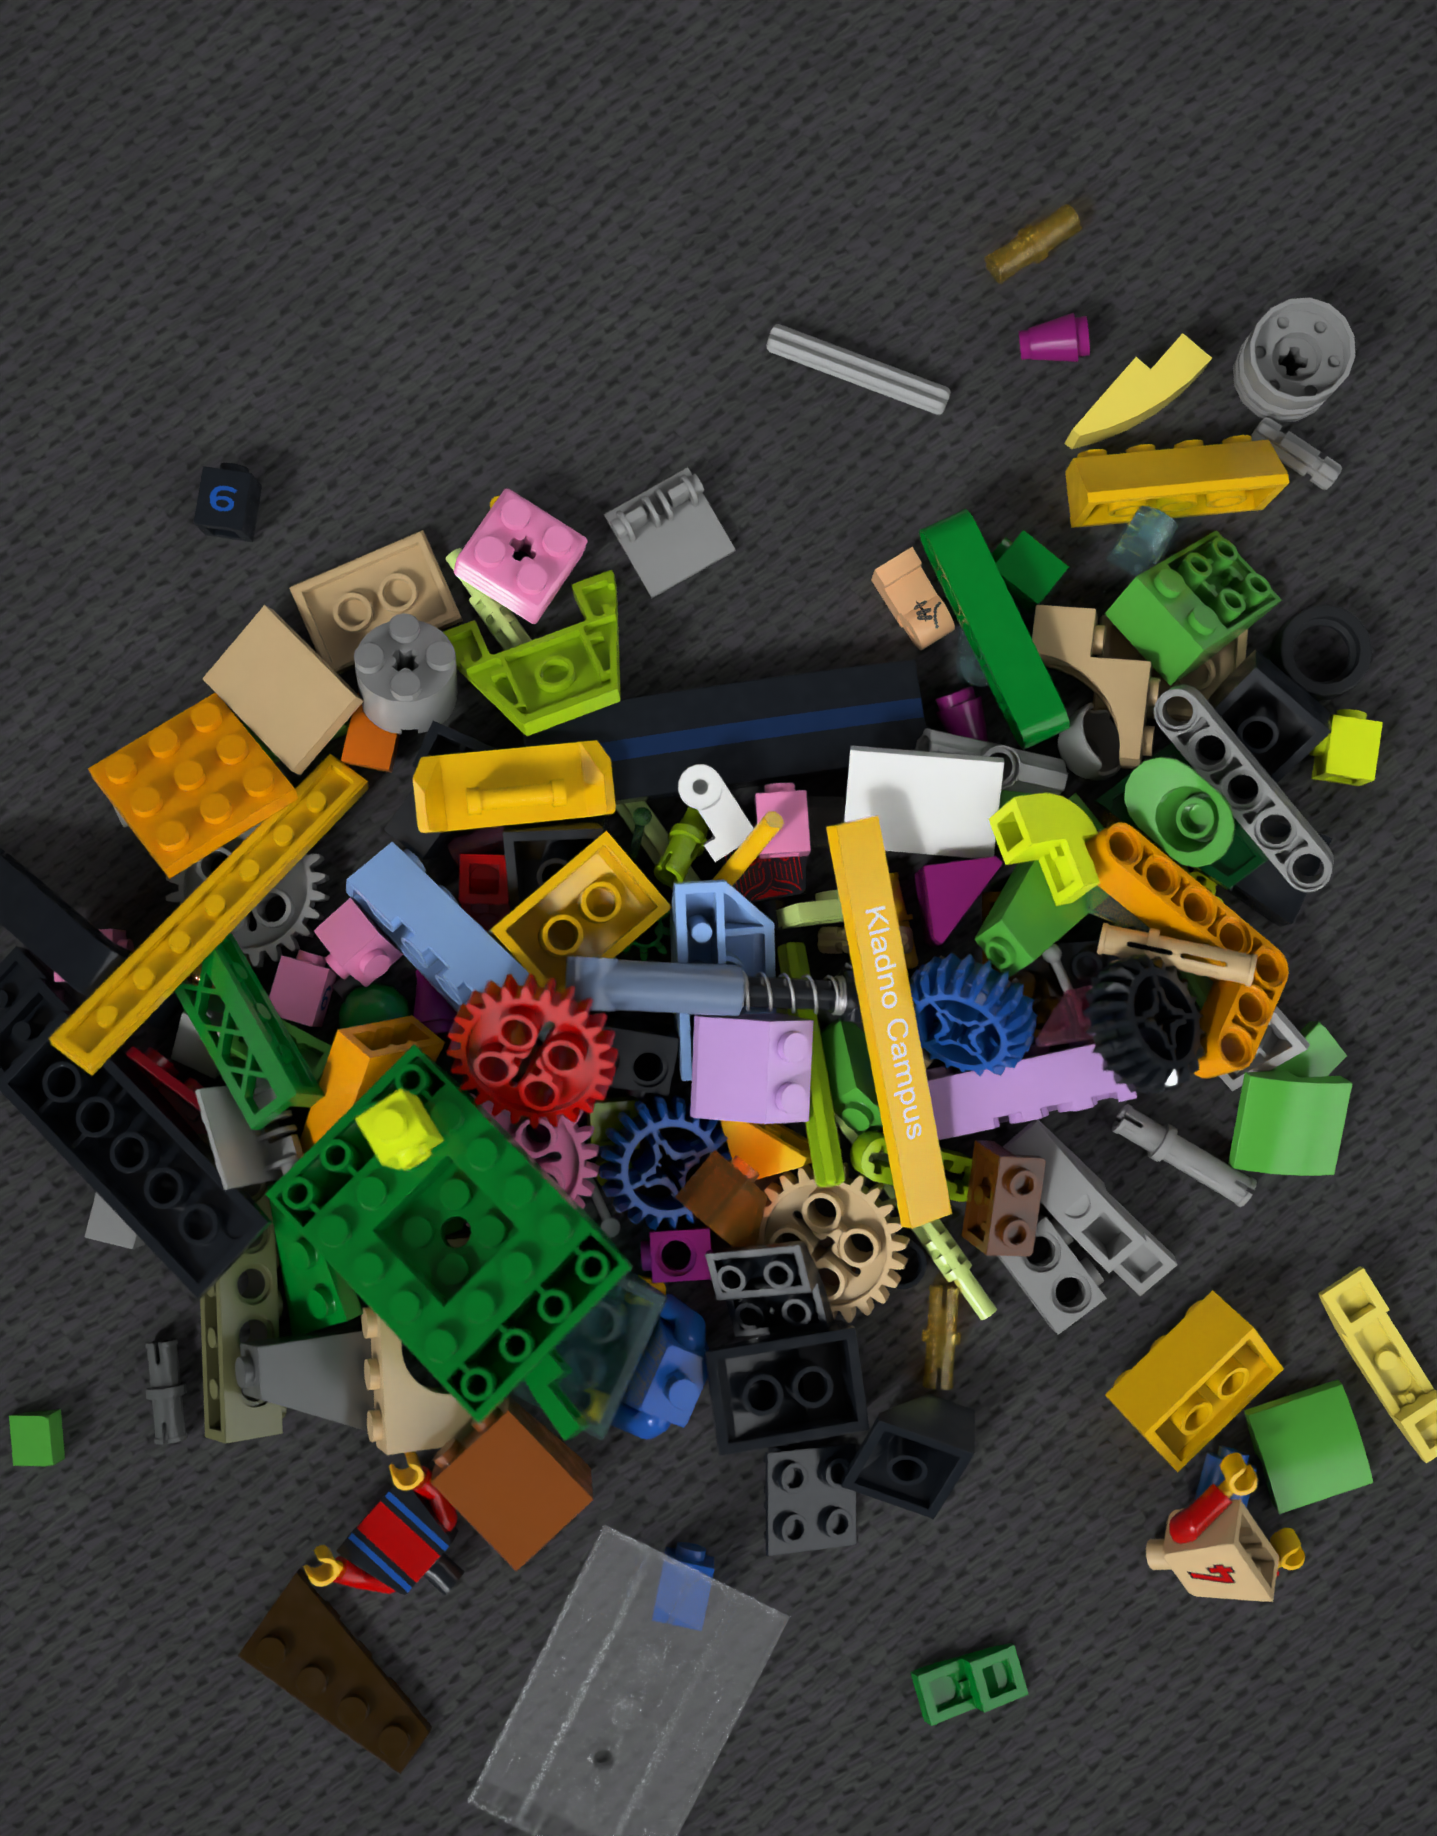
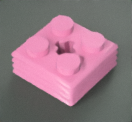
[454,488,588,624]

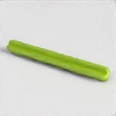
[777,942,845,1188]

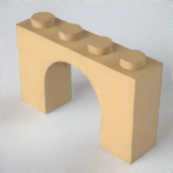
[361,1233,505,1455]

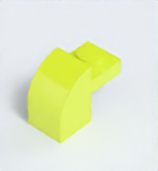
[988,793,1100,906]

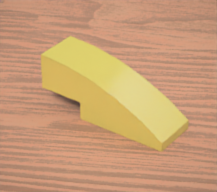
[1065,333,1212,449]

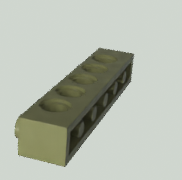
[197,1133,287,1443]

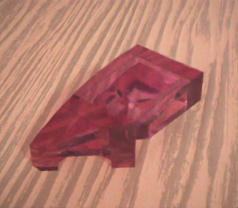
[1035,985,1093,1047]

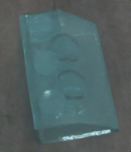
[513,1271,668,1440]

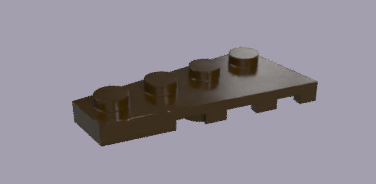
[238,1568,432,1775]

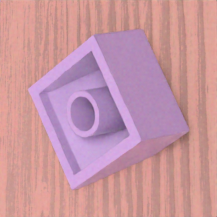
[690,1013,813,1124]

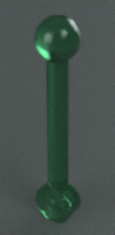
[628,807,652,864]

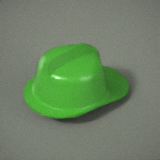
[1124,757,1235,867]

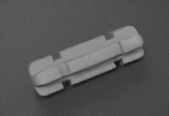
[1251,417,1342,490]

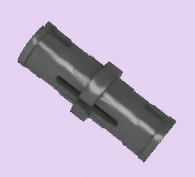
[145,1338,188,1445]

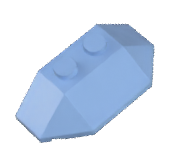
[670,879,777,1081]

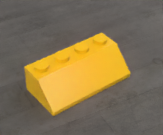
[1065,435,1289,528]

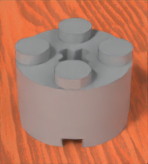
[354,613,458,734]

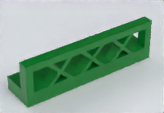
[174,933,325,1130]

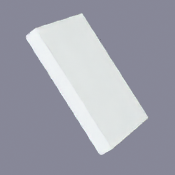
[844,746,1004,859]

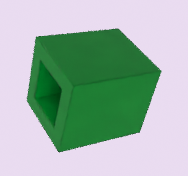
[991,530,1069,614]

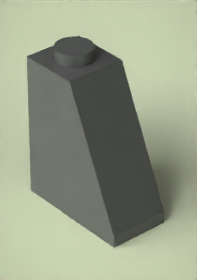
[235,1326,375,1431]

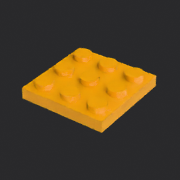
[88,692,298,879]

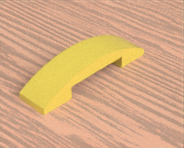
[1318,1266,1437,1463]

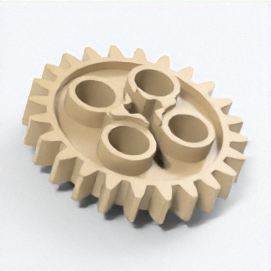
[746,1162,910,1323]

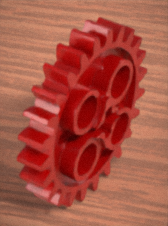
[447,973,618,1128]

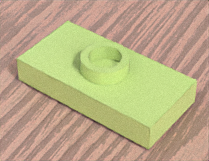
[776,890,844,929]

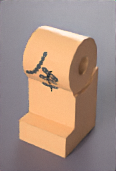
[871,547,955,650]

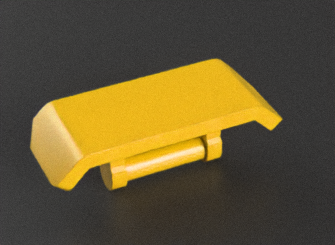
[413,740,616,833]

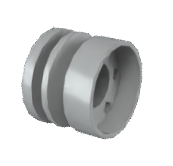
[1233,298,1355,423]

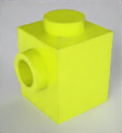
[1309,709,1383,786]
[355,1089,444,1170]

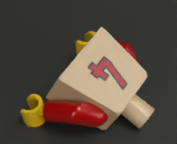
[1146,1452,1305,1602]

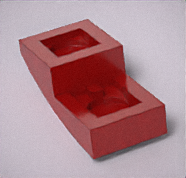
[459,854,511,932]

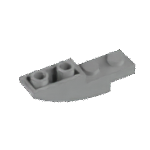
[1003,1119,1178,1296]

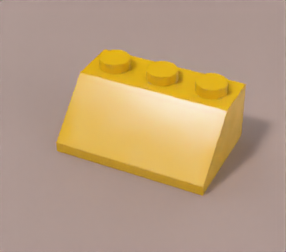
[1105,1290,1284,1473]

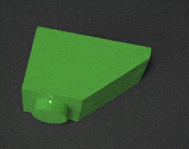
[820,1017,883,1136]

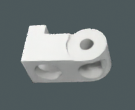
[678,764,754,862]

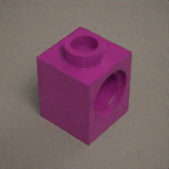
[641,1225,712,1283]

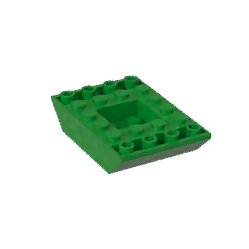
[265,1044,633,1424]

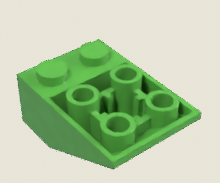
[1105,530,1282,686]

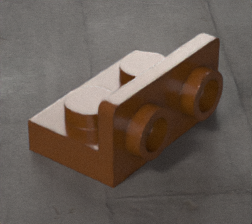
[962,1140,1046,1256]

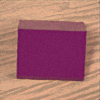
[914,856,1004,948]

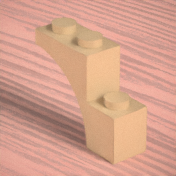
[1032,605,1161,769]

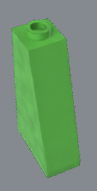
[975,793,1109,978]

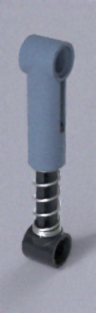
[565,957,863,1022]

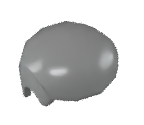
[1058,703,1121,781]

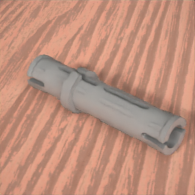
[1111,1104,1257,1207]

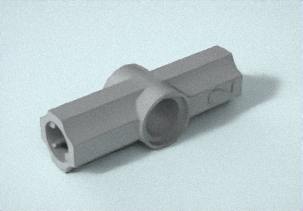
[915,728,1068,795]

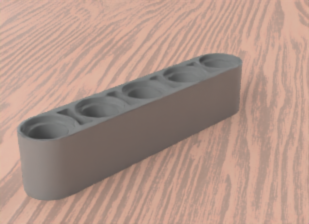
[1154,684,1334,892]

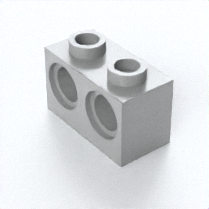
[998,1213,1107,1335]

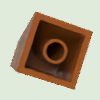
[431,1396,593,1571]

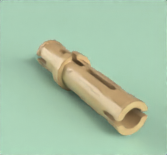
[1097,923,1258,987]

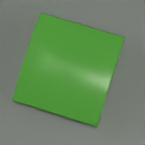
[1228,1070,1352,1176]
[1244,1379,1373,1514]

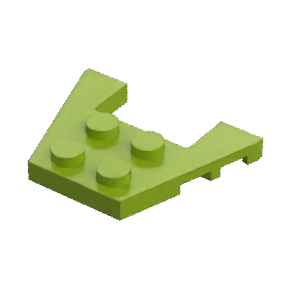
[443,570,621,736]

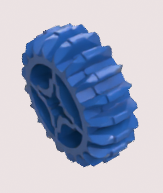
[909,953,1038,1077]
[598,1095,731,1230]

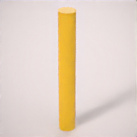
[712,811,784,886]

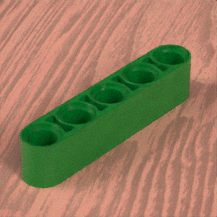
[919,509,1070,750]

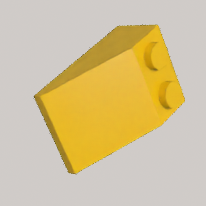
[487,831,672,993]

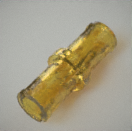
[984,204,1082,284]
[922,1284,961,1390]

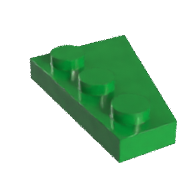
[267,1184,363,1335]

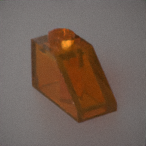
[675,1150,768,1247]

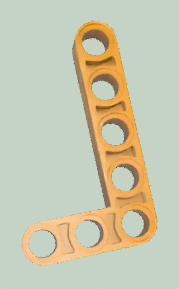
[1085,822,1289,1078]

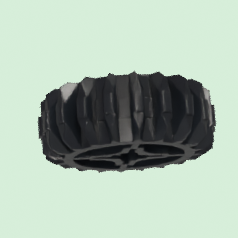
[1083,954,1207,1094]

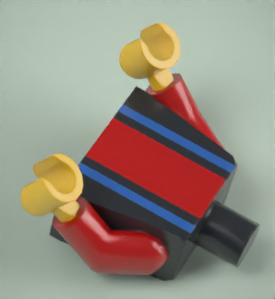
[303,1451,465,1596]

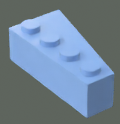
[346,841,529,1012]

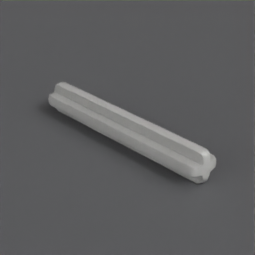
[767,324,951,415]

